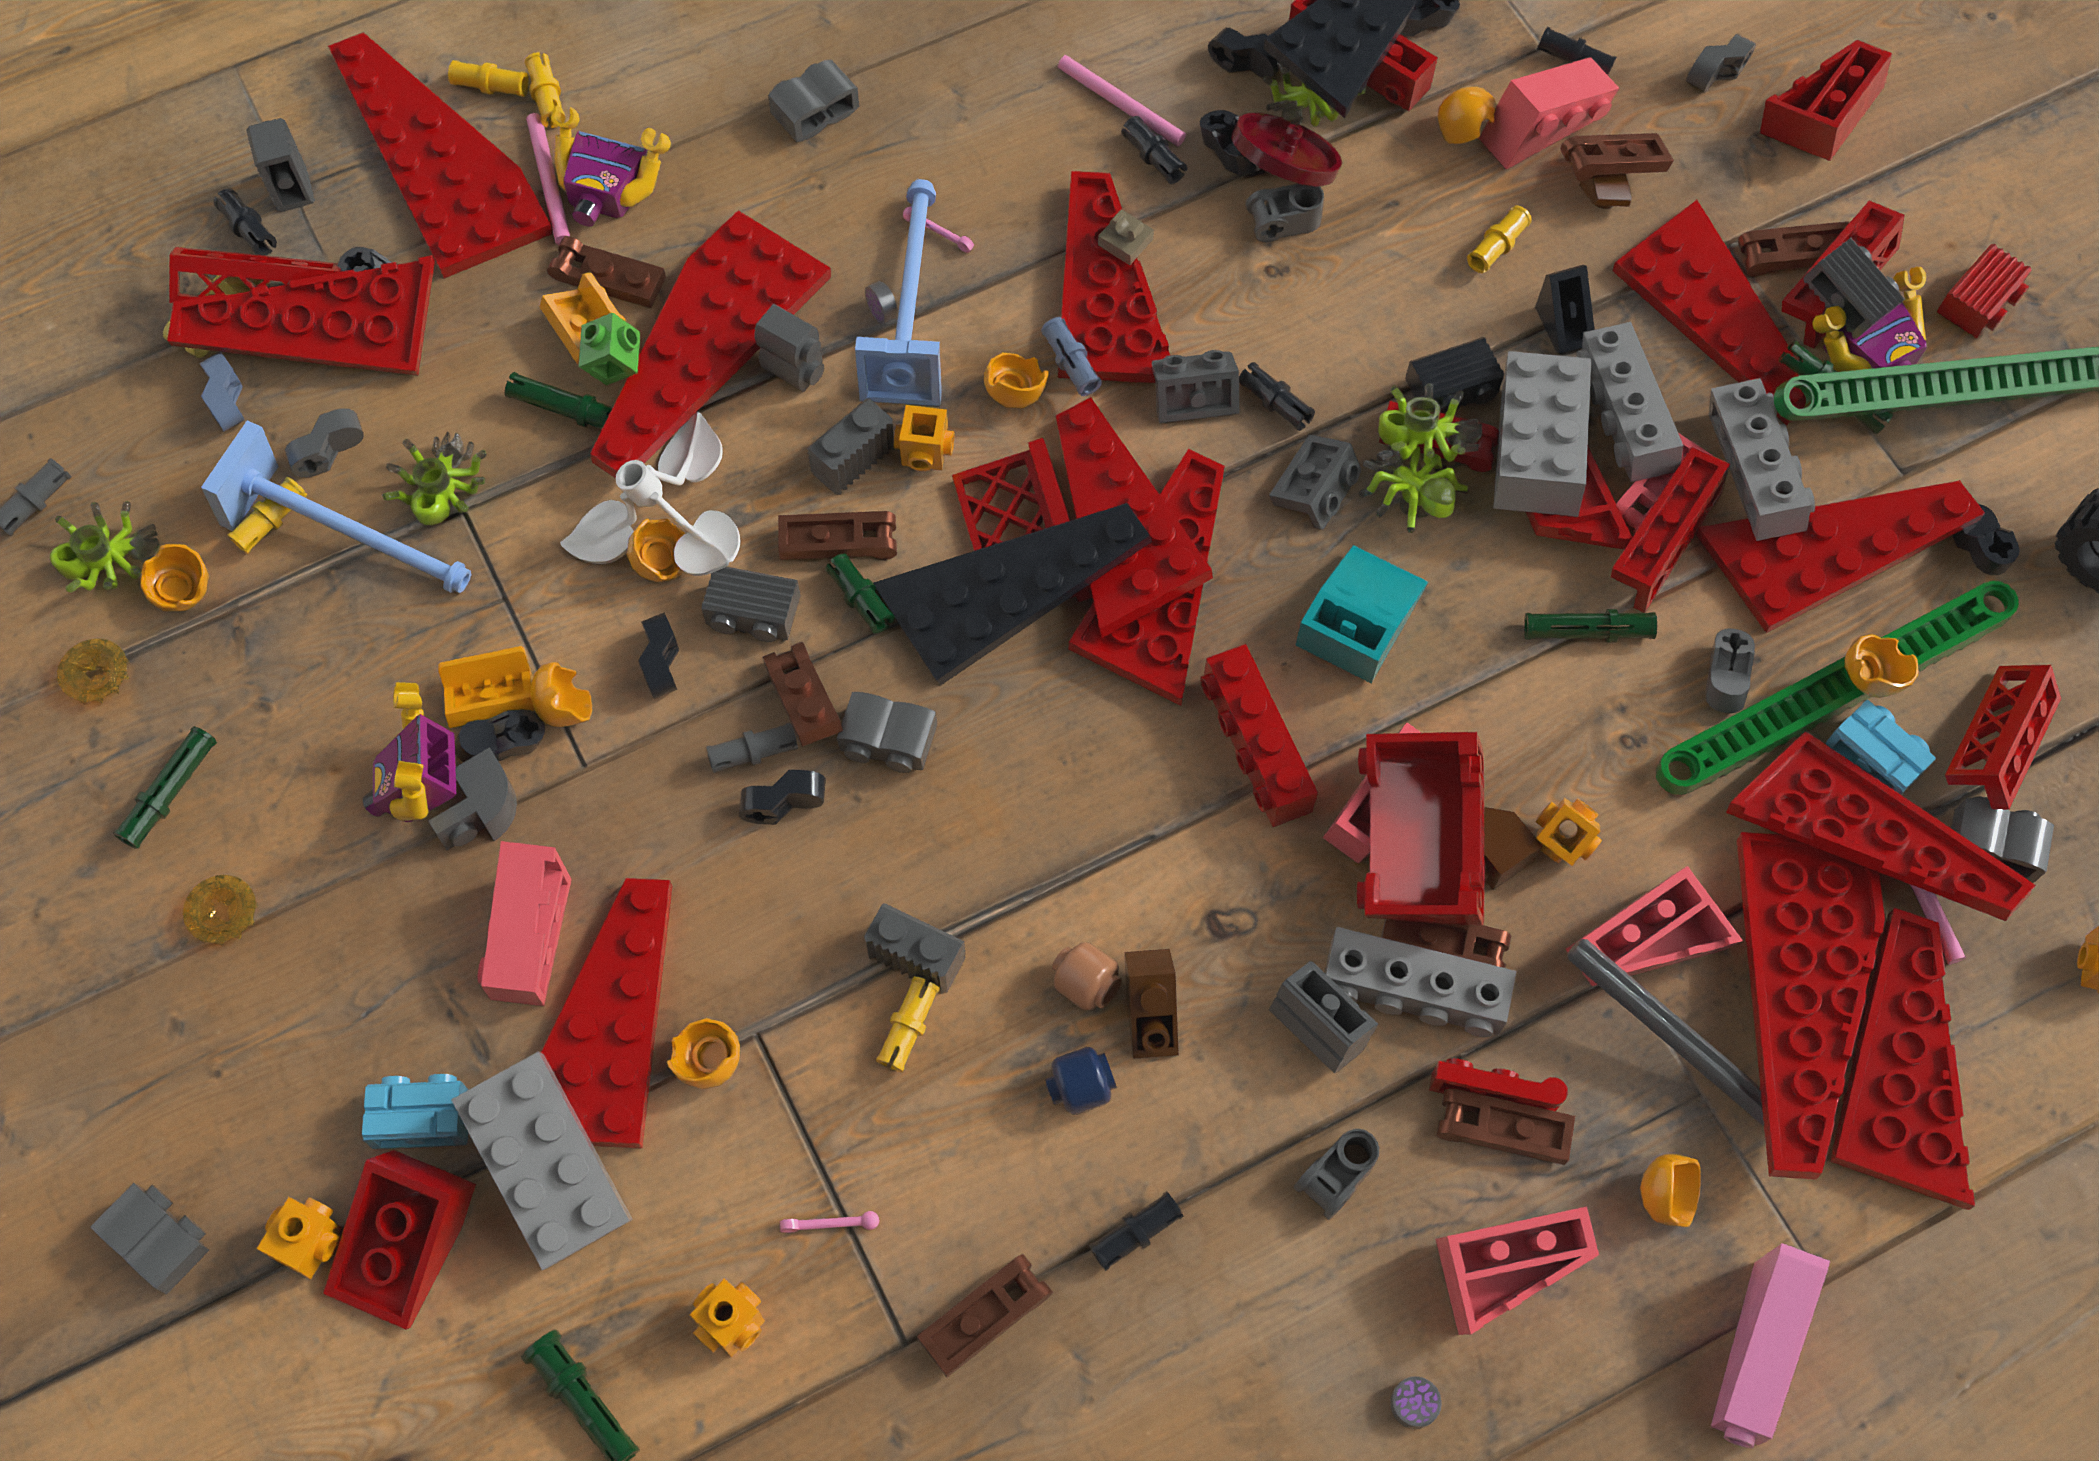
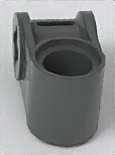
[1245,183,1324,242]
[1293,1128,1380,1220]

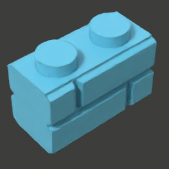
[1825,699,1936,795]
[362,1074,468,1149]

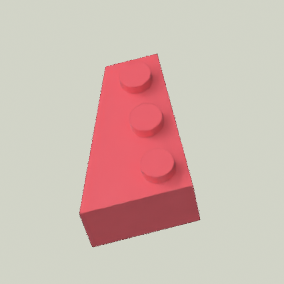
[478,841,572,1006]
[1435,1207,1599,1335]

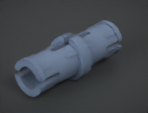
[1041,317,1102,396]

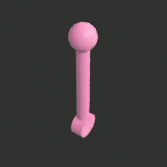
[903,206,974,253]
[780,1211,879,1233]

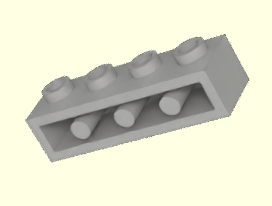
[1577,322,1683,482]
[1709,378,1815,541]
[1325,927,1516,1037]

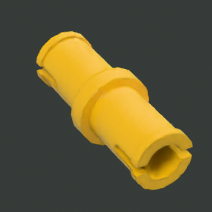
[525,52,566,128]
[448,60,530,97]
[1467,205,1532,273]
[227,477,308,554]
[876,976,940,1072]

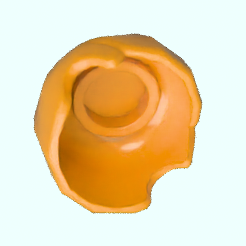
[1438,87,1497,144]
[983,353,1049,409]
[627,518,685,582]
[140,544,209,612]
[1844,634,1919,698]
[530,662,593,727]
[667,1018,740,1089]
[1640,1154,1701,1227]

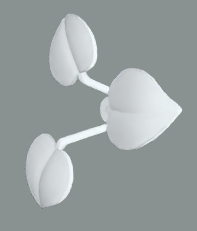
[560,412,740,576]

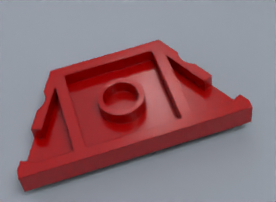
[1526,446,1632,550]

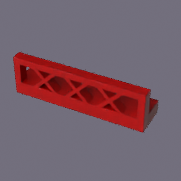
[1781,200,1905,349]
[169,247,341,303]
[1611,447,1730,613]
[1945,665,2062,810]

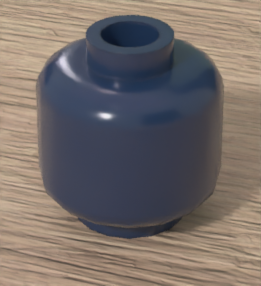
[1045,1047,1117,1115]

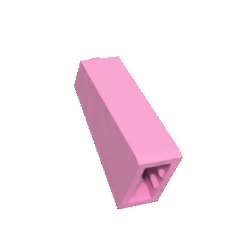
[1711,1243,1830,1448]

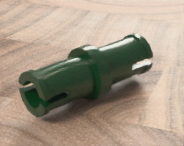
[825,553,895,633]

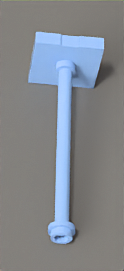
[855,179,942,406]
[201,420,471,593]

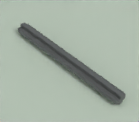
[1567,939,1764,1126]

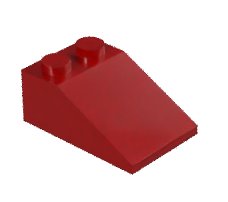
[323,1150,476,1330]

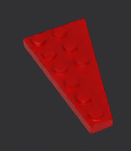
[1058,171,1170,383]
[1612,200,1806,426]
[167,255,435,376]
[1055,397,1213,638]
[1068,448,1225,706]
[1696,480,1985,633]
[1726,731,2036,921]
[541,878,673,1148]
[1830,908,1975,1210]

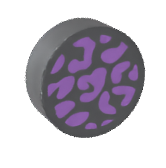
[865,281,897,324]
[1390,1376,1442,1429]

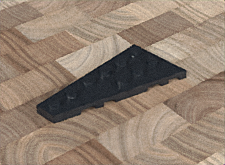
[874,503,1152,685]

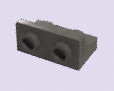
[1152,350,1240,423]
[1269,434,1361,530]

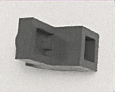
[428,747,517,850]

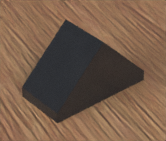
[1535,265,1595,354]

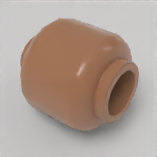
[1052,943,1122,1010]

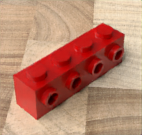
[1289,0,1438,111]
[1200,644,1318,828]

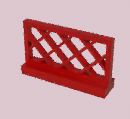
[952,438,1093,602]

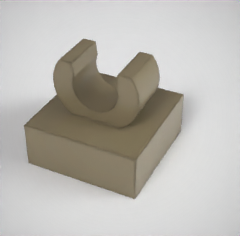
[1098,209,1154,265]

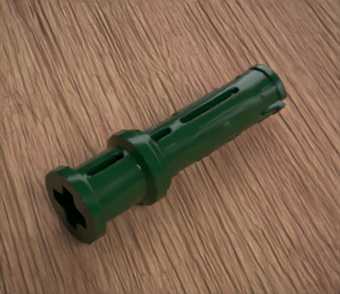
[521,1330,640,1461]

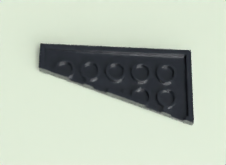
[1264,0,1422,118]

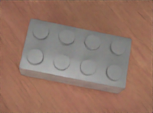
[1493,351,1591,517]
[451,1052,633,1271]

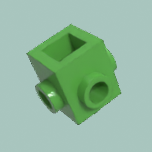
[579,312,640,386]

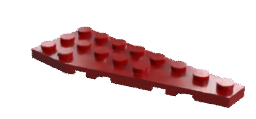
[328,32,553,279]
[590,210,831,479]
[1737,832,1885,1180]

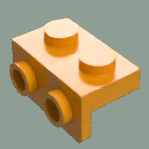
[539,272,626,364]
[438,646,535,728]

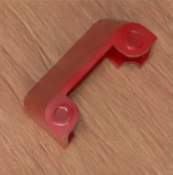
[1357,732,1485,925]

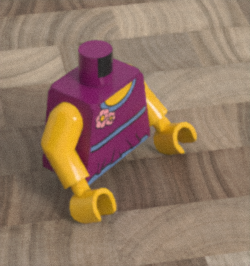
[551,106,671,227]
[1813,267,1927,372]
[363,682,456,822]

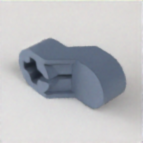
[199,352,245,432]

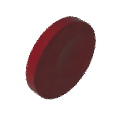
[1232,112,1342,186]

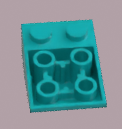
[1295,545,1428,684]

